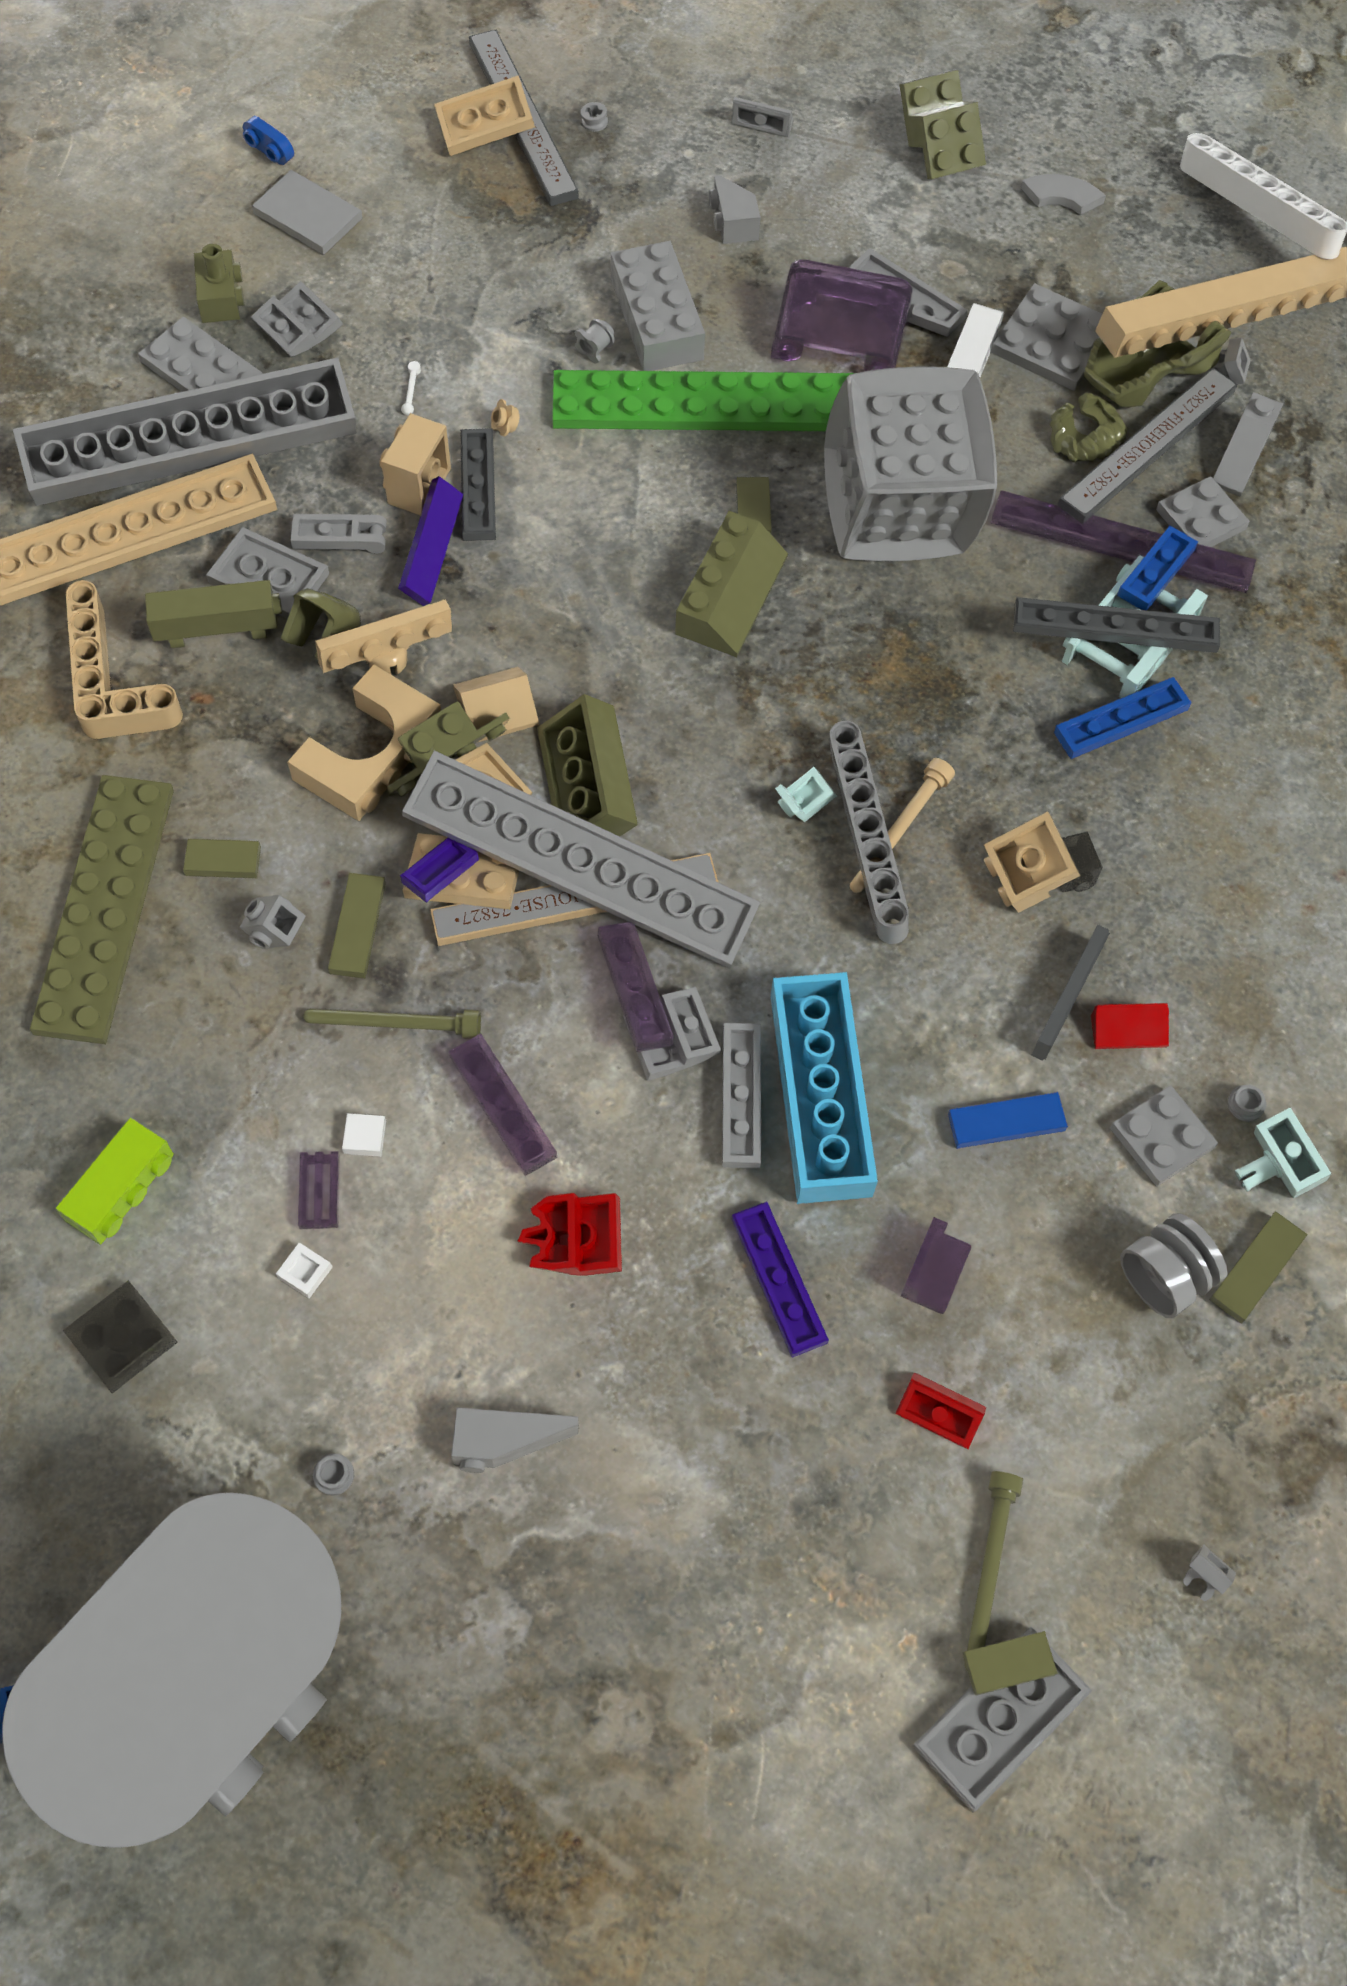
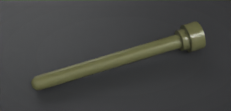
[303,1009,481,1040]
[965,1471,1023,1670]

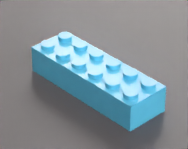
[770,972,878,1204]

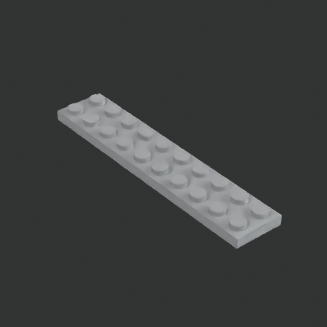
[402,750,761,969]

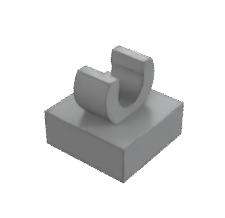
[1213,337,1251,384]
[1183,1544,1236,1601]

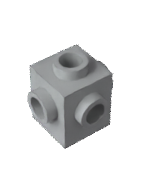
[239,895,306,949]

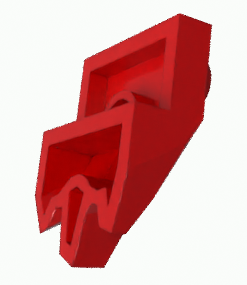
[517,1193,622,1276]

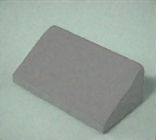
[732,97,794,137]

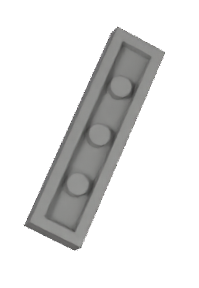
[722,1023,761,1168]

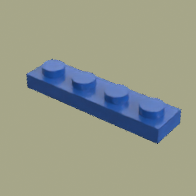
[1054,677,1191,759]

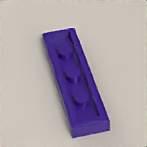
[398,476,463,606]
[731,1201,829,1358]

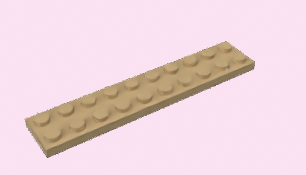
[0,454,277,606]

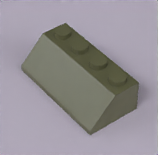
[675,511,788,657]
[537,694,638,837]

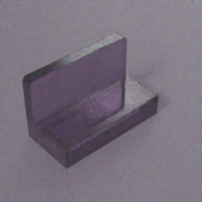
[901,1217,971,1314]

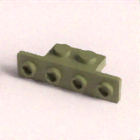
[387,700,510,797]

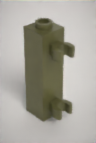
[145,580,282,648]

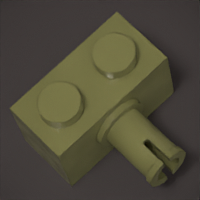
[194,244,245,323]

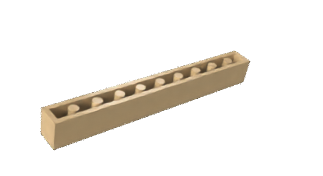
[1095,246,1347,358]

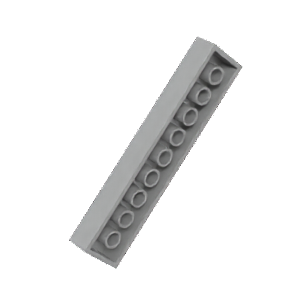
[13,357,357,506]

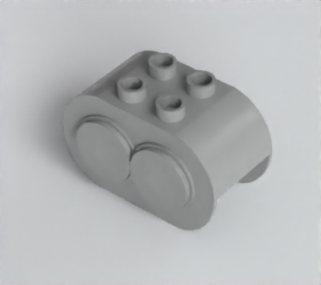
[2,1493,341,1848]

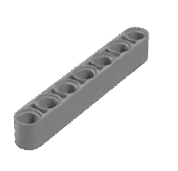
[830,721,909,944]

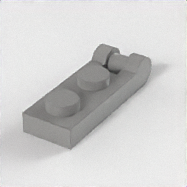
[291,514,387,554]

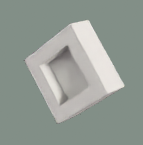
[342,1113,386,1157]
[276,1243,332,1298]

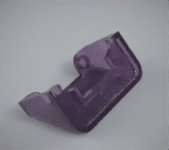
[771,259,913,371]

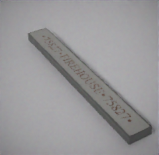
[469,29,579,206]
[1057,368,1238,524]

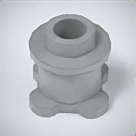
[575,319,615,363]

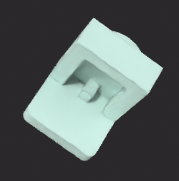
[775,767,837,822]

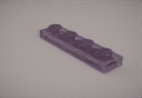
[597,922,674,1052]
[449,1034,558,1176]

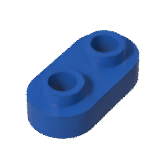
[243,116,294,165]

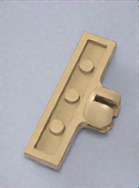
[316,599,452,675]

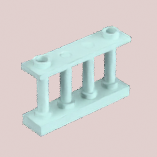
[1062,555,1208,698]

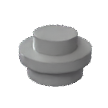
[1228,1085,1266,1122]
[313,1454,354,1496]

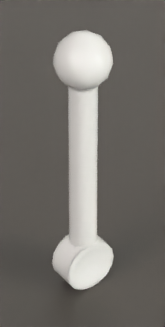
[401,361,421,416]

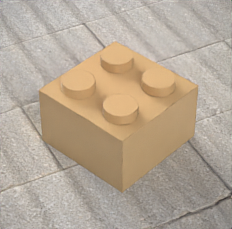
[380,413,451,516]

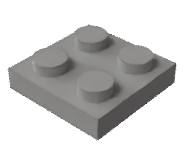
[1156,476,1250,556]
[1110,1085,1218,1187]

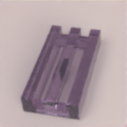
[298,1151,340,1229]

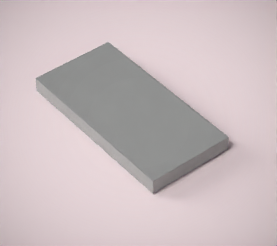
[912,1626,1092,1813]

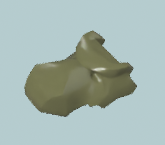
[1084,280,1231,407]

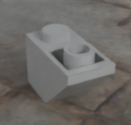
[709,175,761,244]

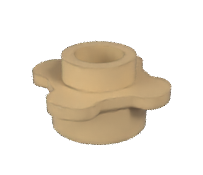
[491,399,519,437]

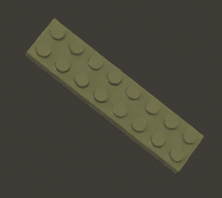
[30,775,174,1045]

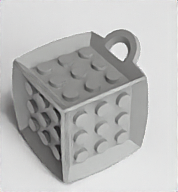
[824,366,997,561]

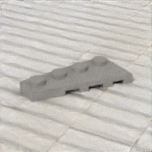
[831,248,968,337]

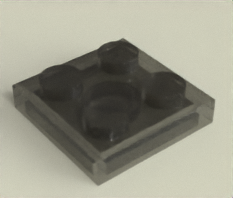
[63,1280,178,1394]

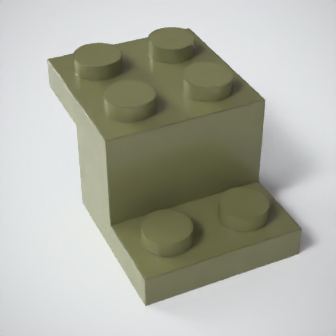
[899,70,986,179]

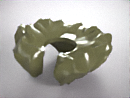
[1050,393,1127,463]

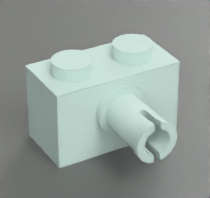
[1234,1107,1331,1199]

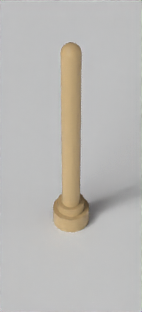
[850,758,955,893]

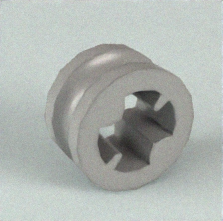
[581,102,608,131]

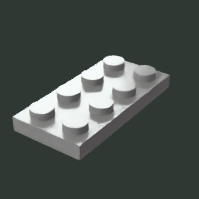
[138,317,264,392]

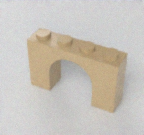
[287,664,441,821]

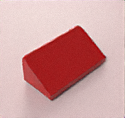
[1091,1003,1169,1049]
[895,1373,986,1449]

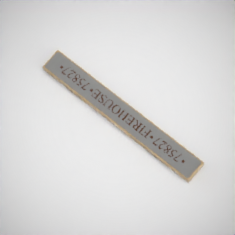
[430,853,719,946]

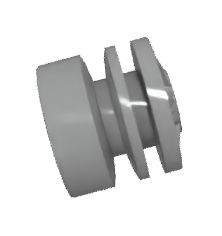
[1120,1213,1227,1318]

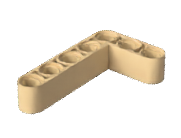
[66,580,183,739]

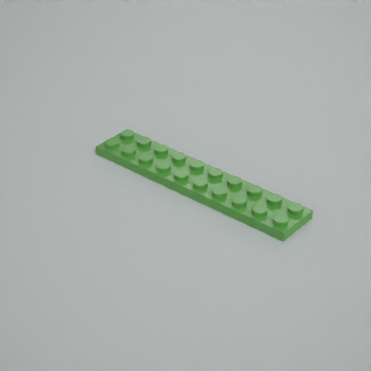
[553,370,854,431]

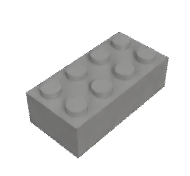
[611,241,705,371]

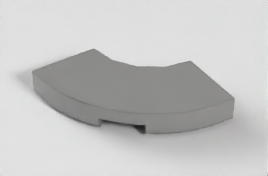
[1021,174,1106,215]

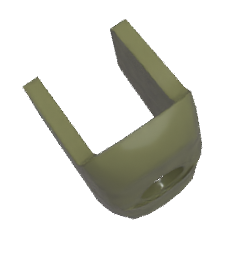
[281,588,361,659]

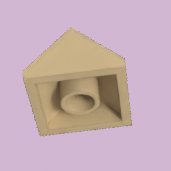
[453,667,539,743]

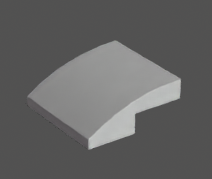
[251,281,343,357]
[623,987,721,1081]

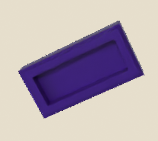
[400,838,479,903]

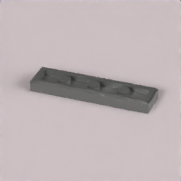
[460,428,496,541]
[1031,925,1110,1061]

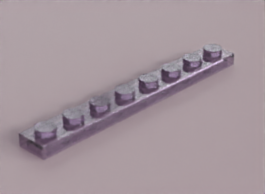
[991,490,1256,593]

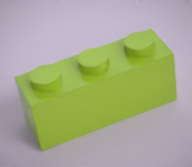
[55,1117,174,1245]

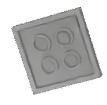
[991,283,1102,391]

